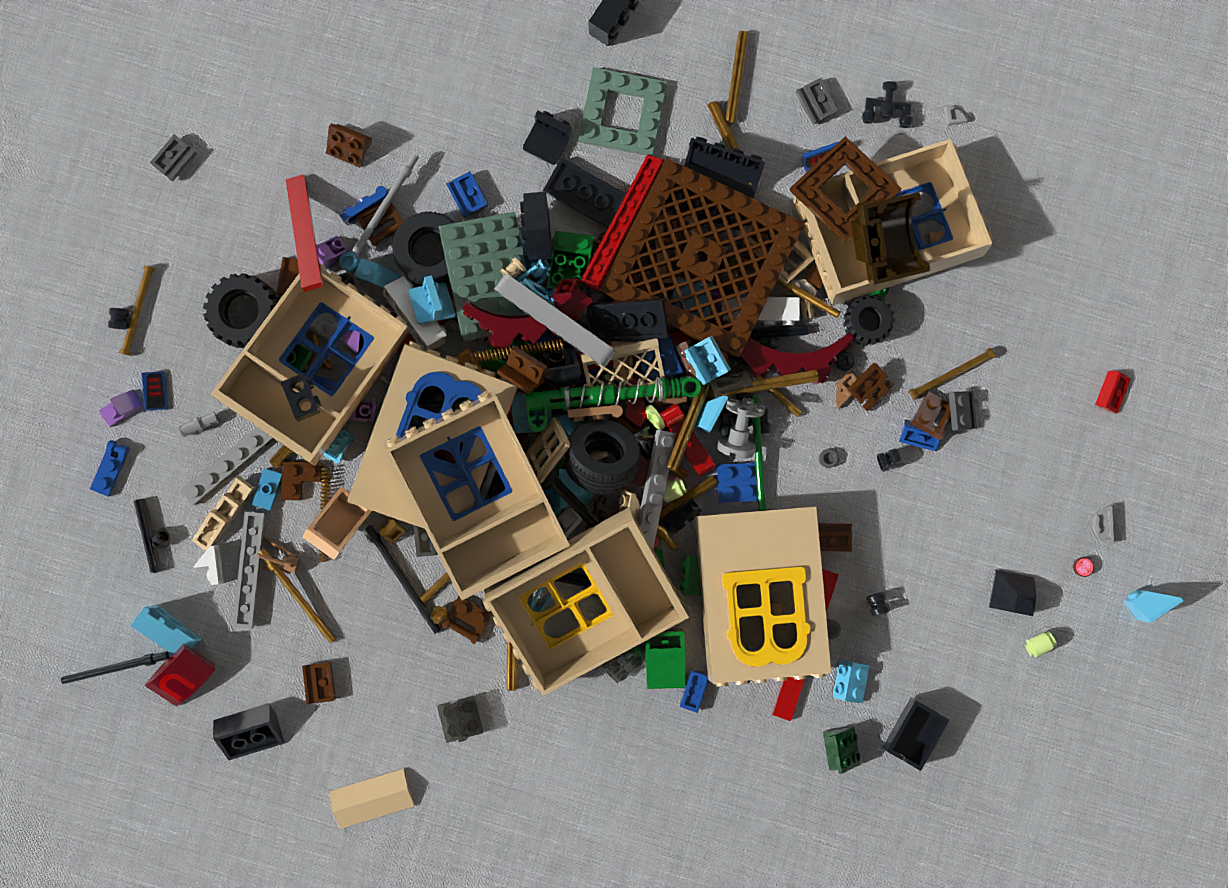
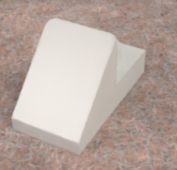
[194,545,224,585]

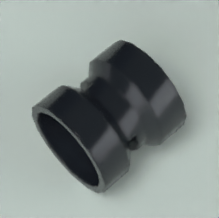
[108,308,129,330]
[877,448,902,472]
[866,592,890,616]

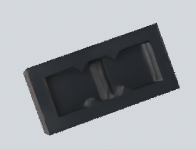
[281,373,322,422]

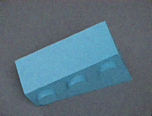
[130,605,202,656]

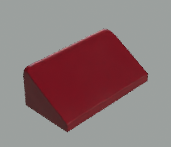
[553,278,579,308]

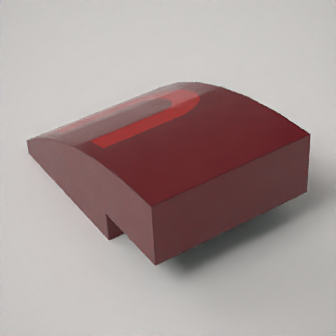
[145,643,216,706]

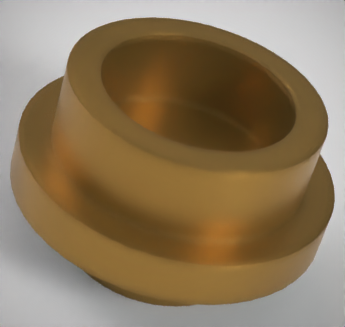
[430,605,448,624]

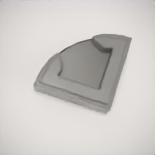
[944,106,967,126]

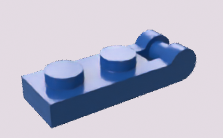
[340,186,388,225]
[90,440,130,496]

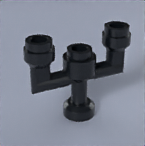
[862,81,913,128]
[719,393,771,435]

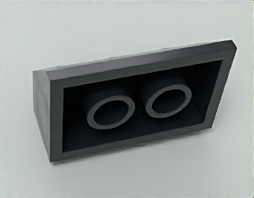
[213,703,284,761]

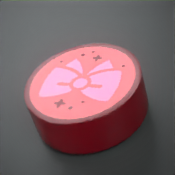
[1073,557,1094,577]

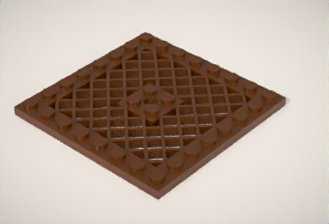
[599,158,805,359]

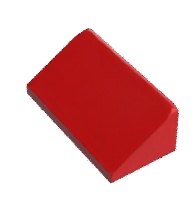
[1095,371,1131,414]

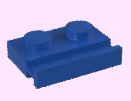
[446,171,488,218]

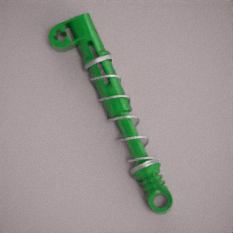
[525,376,701,432]

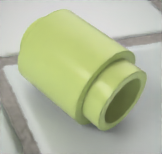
[663,478,687,503]
[1025,632,1057,658]

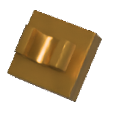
[379,518,406,544]

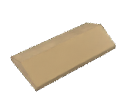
[329,768,415,829]

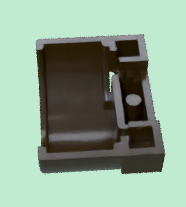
[851,192,930,285]

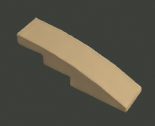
[192,476,255,551]

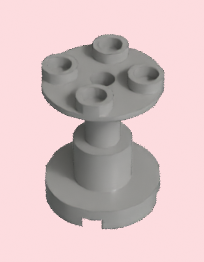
[717,398,765,458]

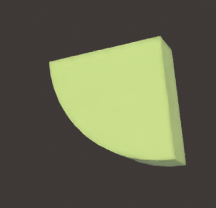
[645,404,666,430]

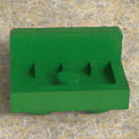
[680,556,701,596]

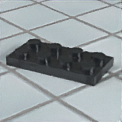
[543,158,626,228]
[587,298,669,342]

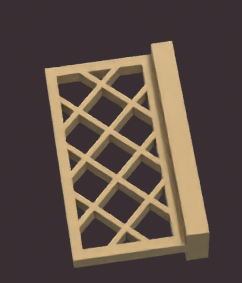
[580,339,665,387]

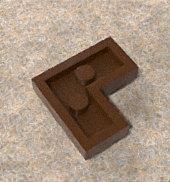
[281,462,322,501]

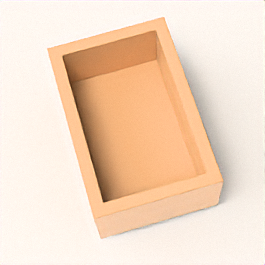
[303,487,372,560]

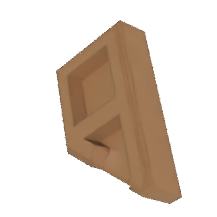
[836,371,857,409]

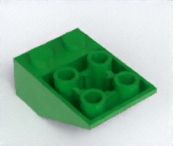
[547,231,594,293]
[645,630,685,689]

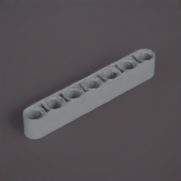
[494,273,616,367]

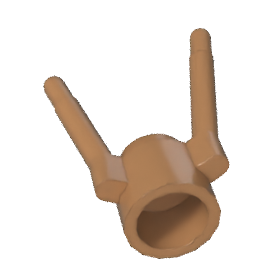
[257,536,300,574]

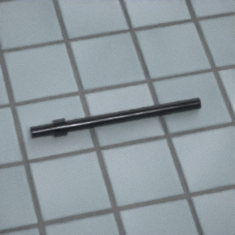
[61,652,170,684]

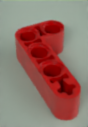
[660,403,716,477]

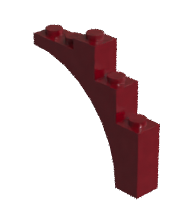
[462,287,593,349]
[738,333,854,385]

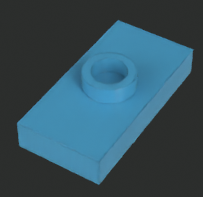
[252,468,282,511]

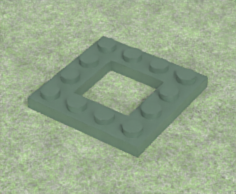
[578,67,667,156]

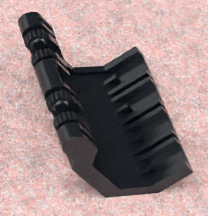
[671,136,765,231]

